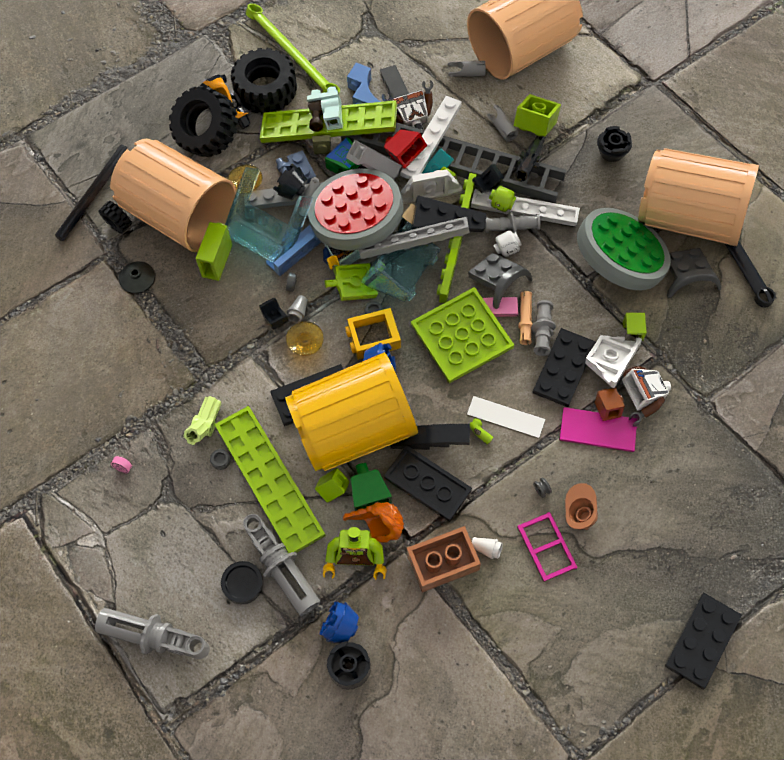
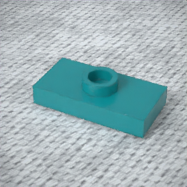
[422,148,454,174]

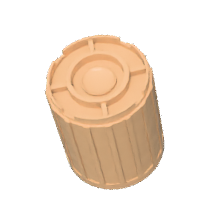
[467,0,583,80]
[110,139,237,252]
[638,148,759,246]

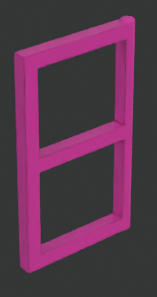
[517,512,578,582]

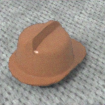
[565,483,598,530]

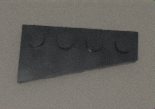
[411,195,486,232]

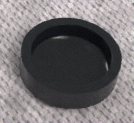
[221,561,263,604]

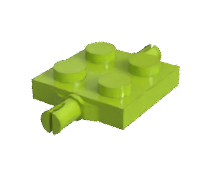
[325,263,387,301]

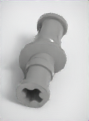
[485,212,540,233]
[531,300,556,356]

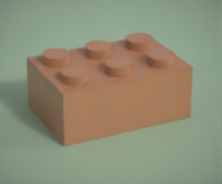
[407,526,481,592]

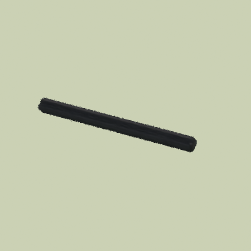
[55,144,127,241]

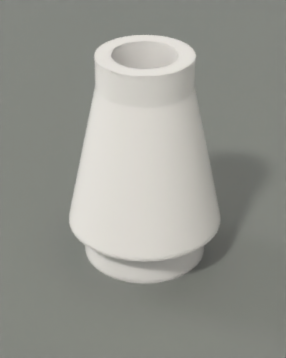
[472,537,503,559]

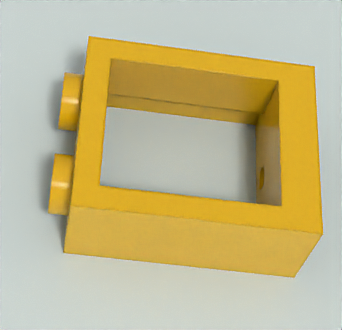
[345,308,401,359]

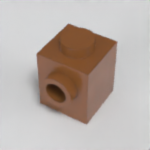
[594,388,625,421]

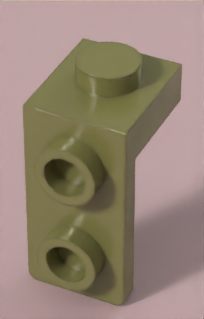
[312,135,331,155]

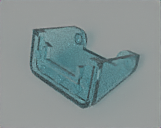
[361,222,441,302]

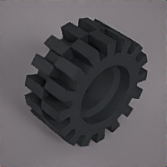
[98,200,132,234]

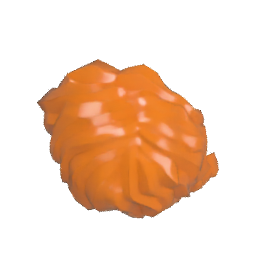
[343,502,404,543]

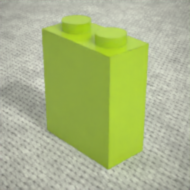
[195,222,232,281]

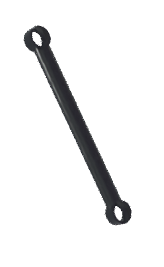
[725,241,776,308]

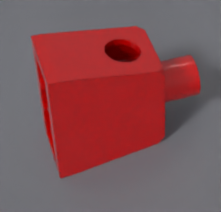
[384,129,428,169]

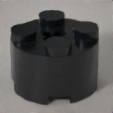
[327,641,371,690]

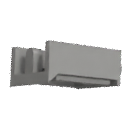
[346,140,402,180]

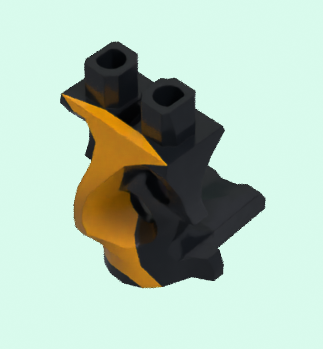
[200,74,250,129]

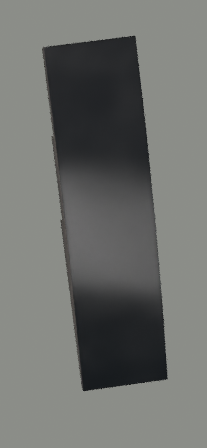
[390,424,470,450]

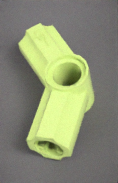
[184,396,221,445]

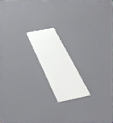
[467,396,545,438]

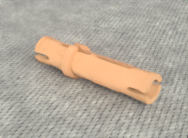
[518,291,533,345]

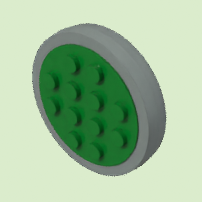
[577,208,671,290]

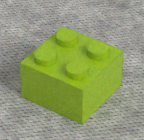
[513,94,561,137]

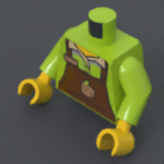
[323,527,387,580]

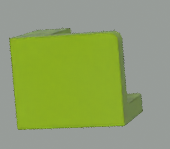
[623,313,647,341]
[315,468,350,502]

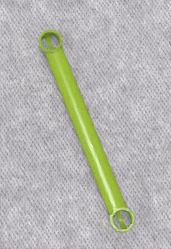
[245,4,340,94]

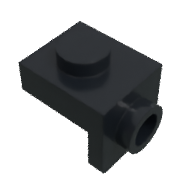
[472,164,504,193]
[259,298,289,330]

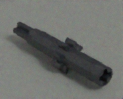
[515,136,546,182]

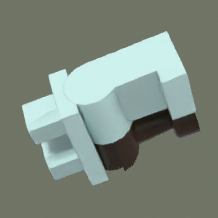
[307,87,343,132]

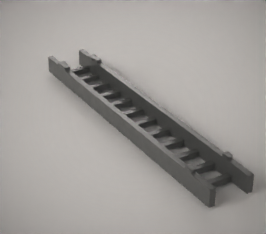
[341,122,566,204]

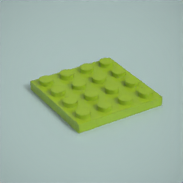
[411,287,514,384]

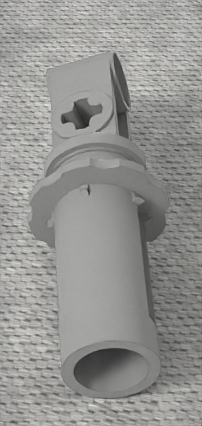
[243,514,321,617]
[95,608,210,659]

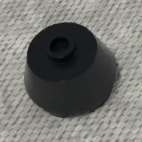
[597,126,632,162]
[273,164,308,200]

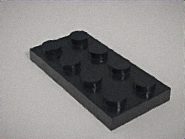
[532,328,596,407]
[270,364,343,426]
[384,445,472,522]
[664,592,742,690]

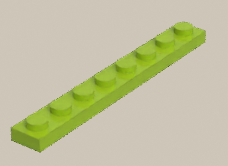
[437,173,477,303]

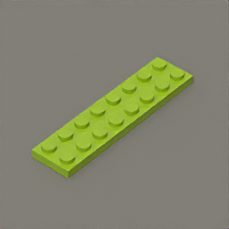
[259,100,397,143]
[214,406,326,553]

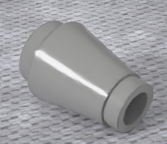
[287,295,308,323]

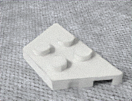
[401,169,463,204]
[585,335,642,388]

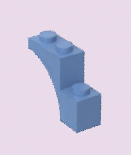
[347,63,381,104]

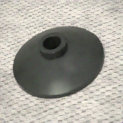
[119,261,155,294]

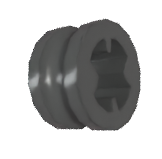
[533,478,552,498]

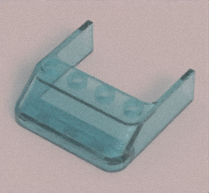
[225,167,313,262]

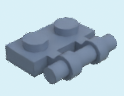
[276,150,316,184]

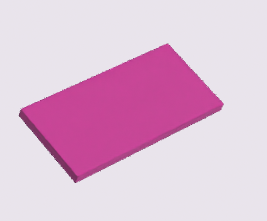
[559,407,637,452]

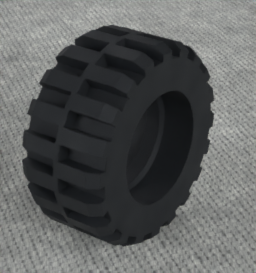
[231,48,297,114]
[169,86,238,157]

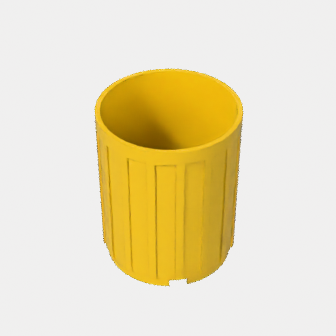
[285,352,418,471]

